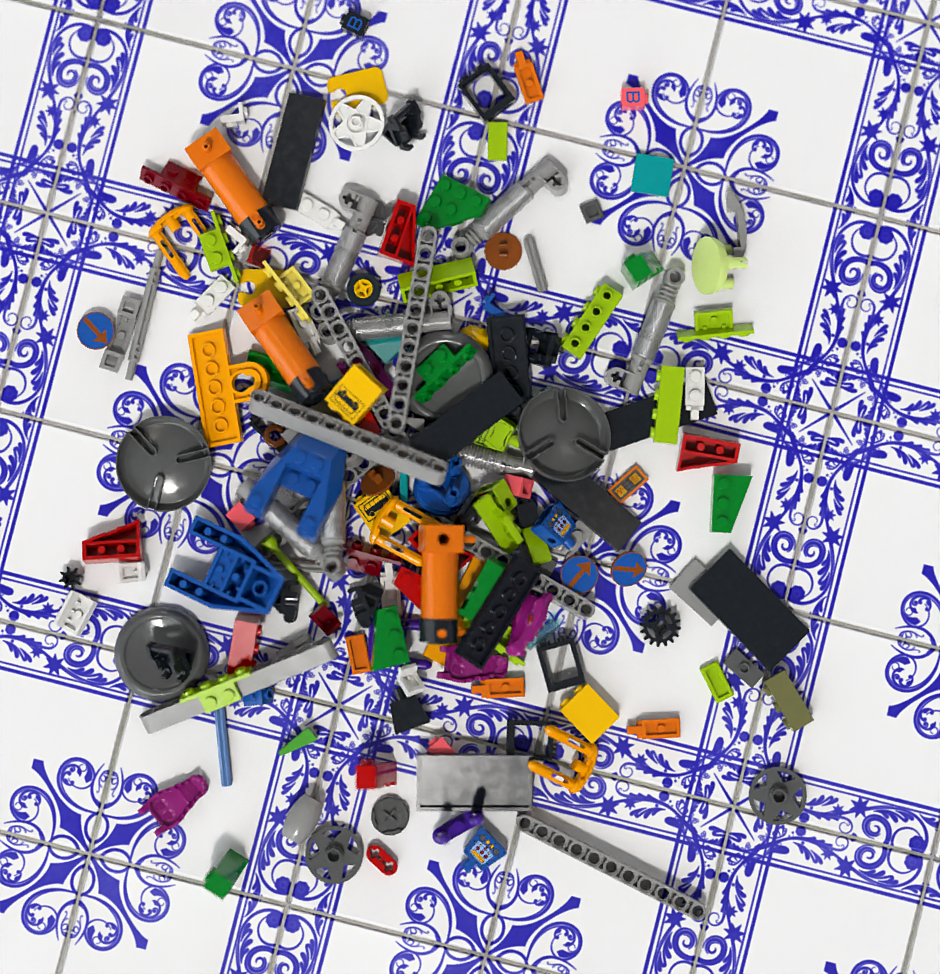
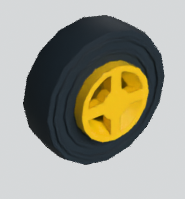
[346,272,381,307]

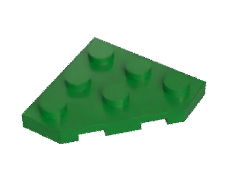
[416,174,492,231]

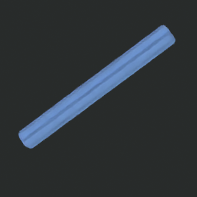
[214,706,232,787]

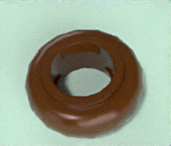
[263,424,286,448]

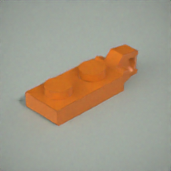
[513,50,544,105]
[471,677,525,699]
[626,718,681,739]

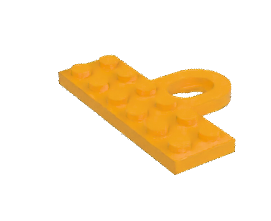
[187,328,270,448]

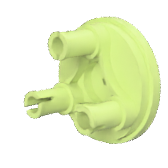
[692,236,748,294]

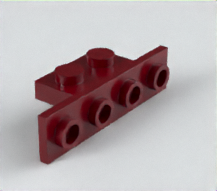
[139,161,212,212]
[342,538,404,577]

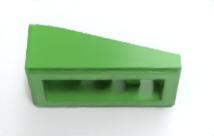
[278,727,318,756]

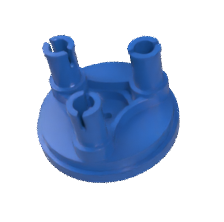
[413,456,471,516]

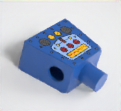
[530,501,576,549]
[460,825,507,872]

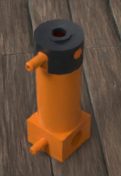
[184,127,283,246]
[237,289,334,408]
[418,524,476,644]

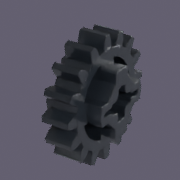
[639,605,681,647]

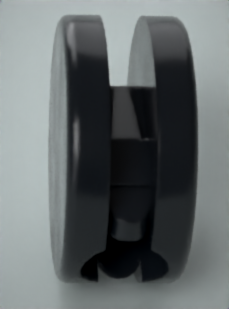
[454,494,479,532]

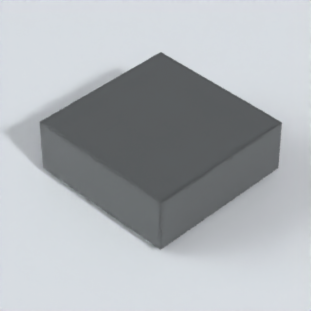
[579,199,604,225]

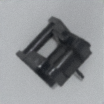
[382,98,426,151]
[526,327,564,369]
[273,580,300,623]
[347,583,384,628]
[146,641,195,683]

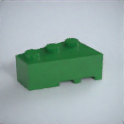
[620,251,665,290]
[709,474,753,533]
[458,556,507,621]
[370,605,410,671]
[203,848,249,900]

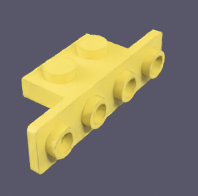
[262,260,313,324]

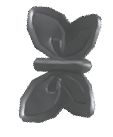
[365,199,393,237]

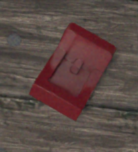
[309,603,342,636]

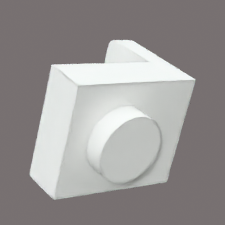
[220,102,248,129]
[225,225,249,256]
[116,561,148,584]
[397,663,425,697]

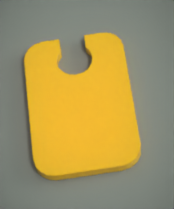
[327,67,388,115]
[238,269,291,308]

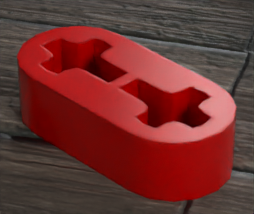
[366,844,398,876]

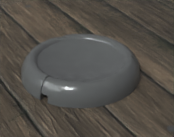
[399,330,494,423]
[517,387,611,482]
[116,416,212,512]
[114,606,210,702]

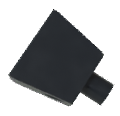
[390,687,430,735]

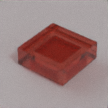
[246,245,271,269]

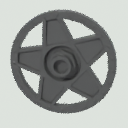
[749,767,807,825]
[305,826,363,884]

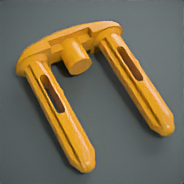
[148,204,209,280]
[369,495,443,567]
[527,725,598,794]

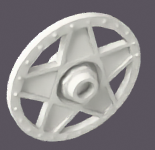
[329,95,385,152]

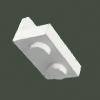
[54,590,98,637]

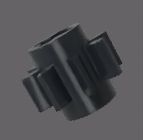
[59,566,83,590]

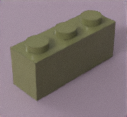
[762,670,814,732]

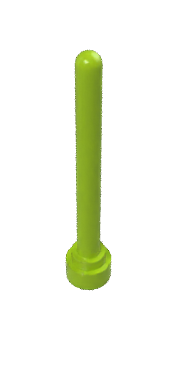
[261,534,327,607]

